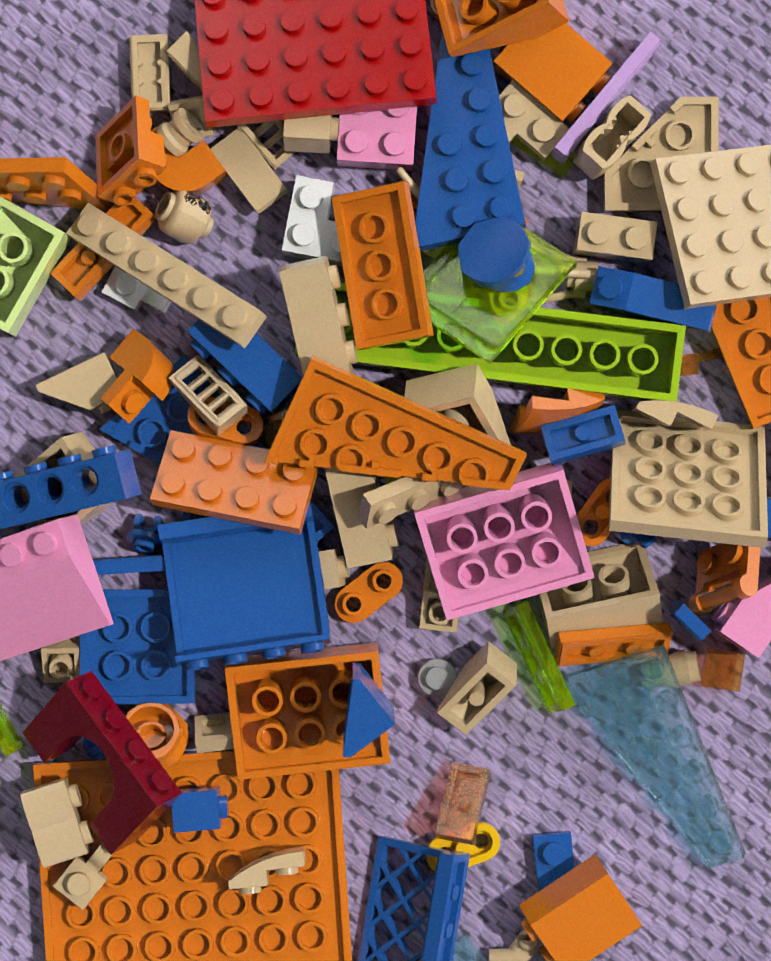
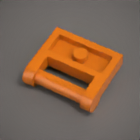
[689,543,761,616]

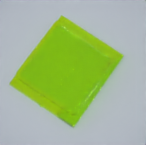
[423,228,577,364]

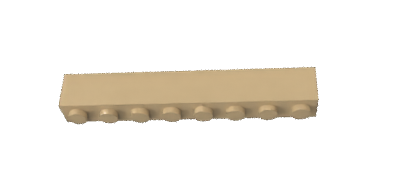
[279,256,399,568]

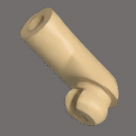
[489,930,540,961]

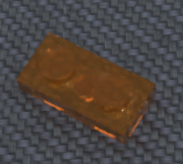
[435,762,491,845]

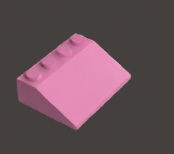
[414,463,595,621]
[0,514,114,661]

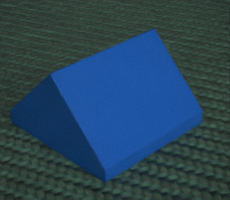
[343,663,395,758]

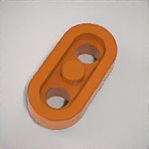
[188,397,263,446]
[577,478,612,546]
[335,562,403,623]

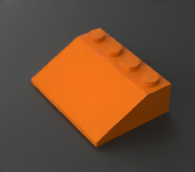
[434,0,570,57]
[225,642,391,780]

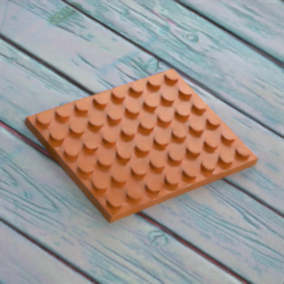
[33,749,352,961]

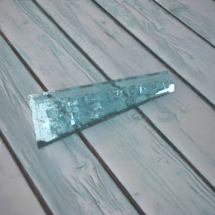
[556,644,746,868]

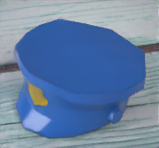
[458,216,535,292]

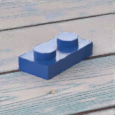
[541,405,626,465]
[532,831,574,892]

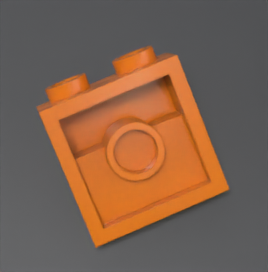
[95,95,167,206]

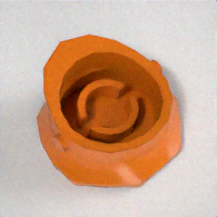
[126,703,188,770]

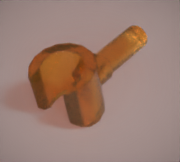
[680,348,722,376]

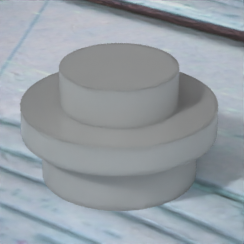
[418,659,456,697]

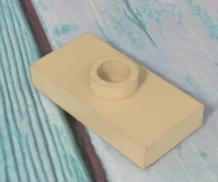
[129,34,171,113]

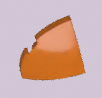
[509,388,605,434]

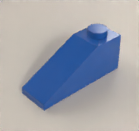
[590,266,717,332]

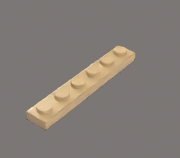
[66,203,267,349]

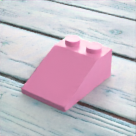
[710,575,771,658]

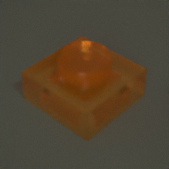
[700,647,745,692]

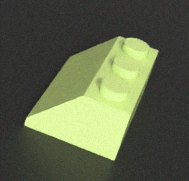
[0,196,71,337]

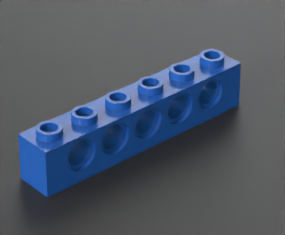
[0,445,142,529]

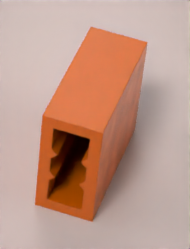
[493,23,613,123]
[519,854,643,961]

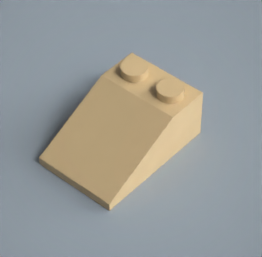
[404,363,511,445]

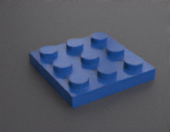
[80,589,196,704]

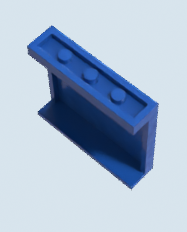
[157,503,332,671]

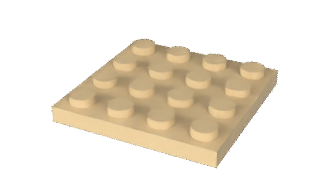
[650,145,771,309]
[608,410,768,548]

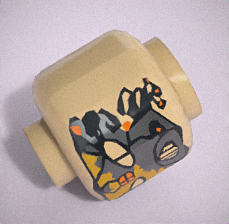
[155,191,214,245]

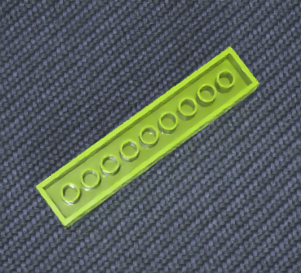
[294,282,686,402]

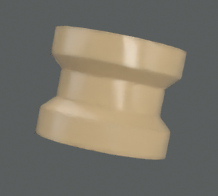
[157,108,205,157]

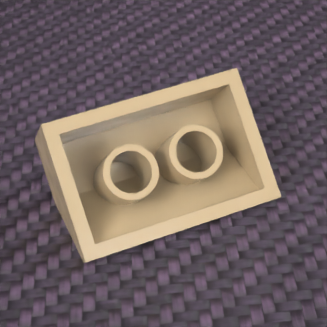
[538,543,663,649]

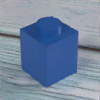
[172,786,229,833]

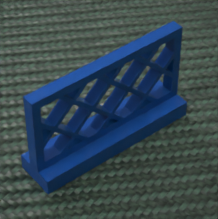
[358,836,470,961]

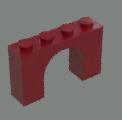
[22,671,182,855]

